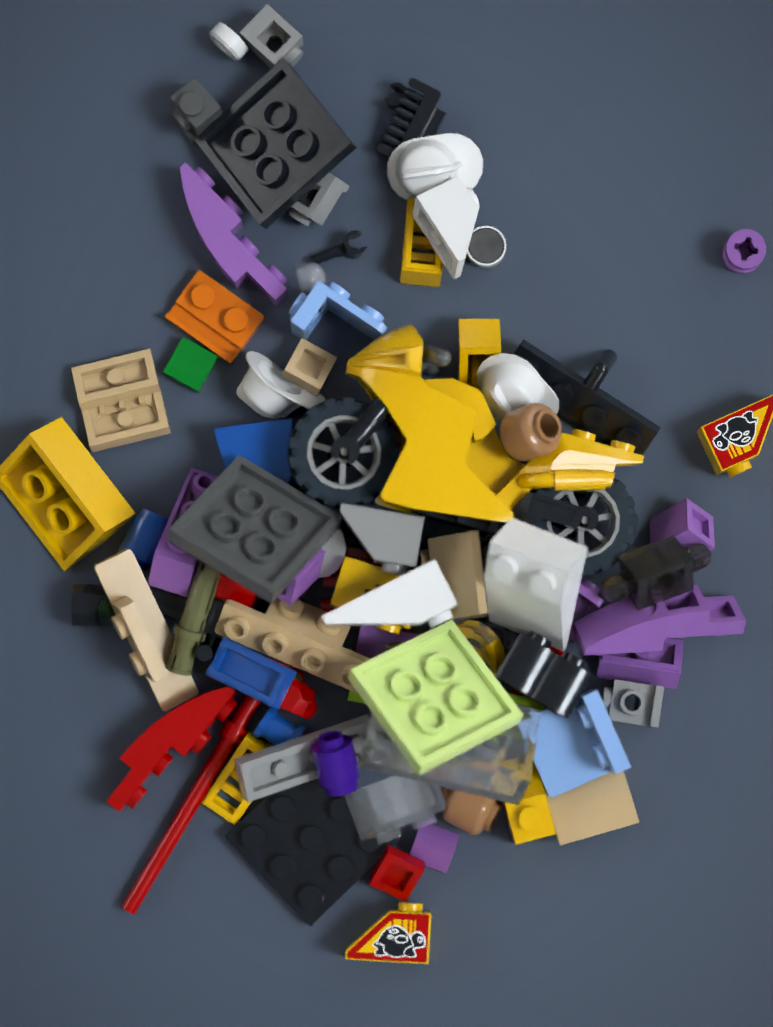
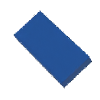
[205,637,297,710]

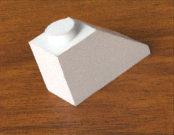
[412,176,479,280]

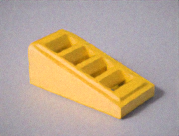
[400,198,443,287]
[202,731,274,826]

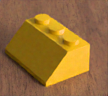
[0,417,136,572]

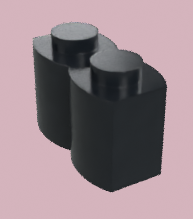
[494,630,593,719]

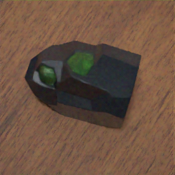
[71,584,116,627]

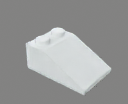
[484,518,588,652]

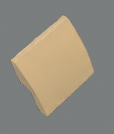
[71,349,171,453]
[539,771,640,846]

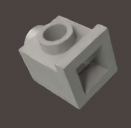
[240,4,304,69]
[288,173,350,227]
[601,679,664,728]

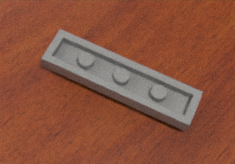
[234,713,392,802]

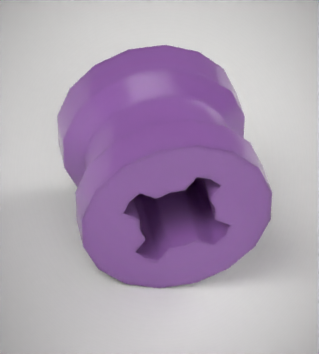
[722,229,766,274]

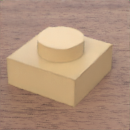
[281,338,337,396]

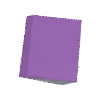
[410,821,460,873]

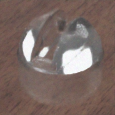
[295,262,326,295]

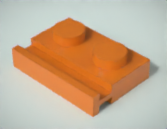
[165,270,265,365]

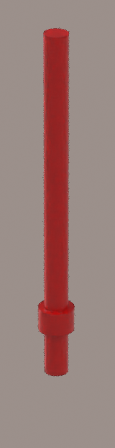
[121,695,261,915]

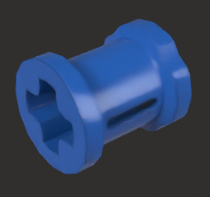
[252,707,306,745]

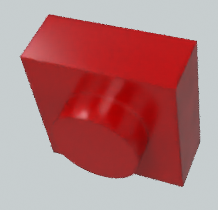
[369,845,425,902]

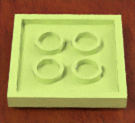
[348,620,523,776]

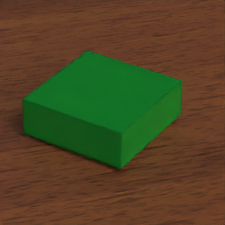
[163,337,219,393]

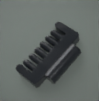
[376,78,447,157]

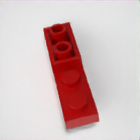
[106,686,238,812]

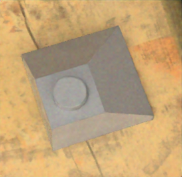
[340,503,424,575]

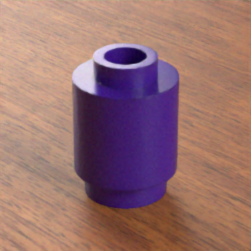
[311,731,360,797]

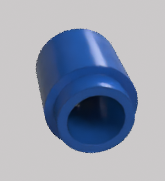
[118,508,169,572]

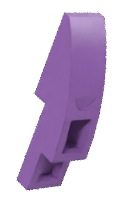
[180,162,288,307]
[573,585,746,655]

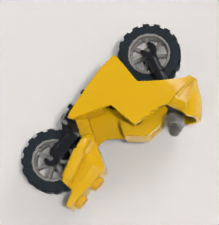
[287,324,644,576]

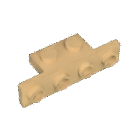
[94,549,199,711]
[215,598,370,694]

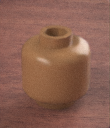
[500,403,562,462]
[439,774,503,836]

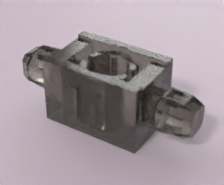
[600,535,711,610]

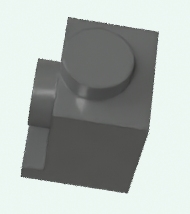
[167,77,222,144]

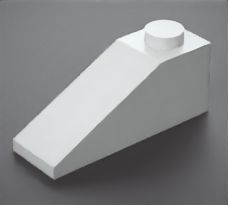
[322,559,458,628]

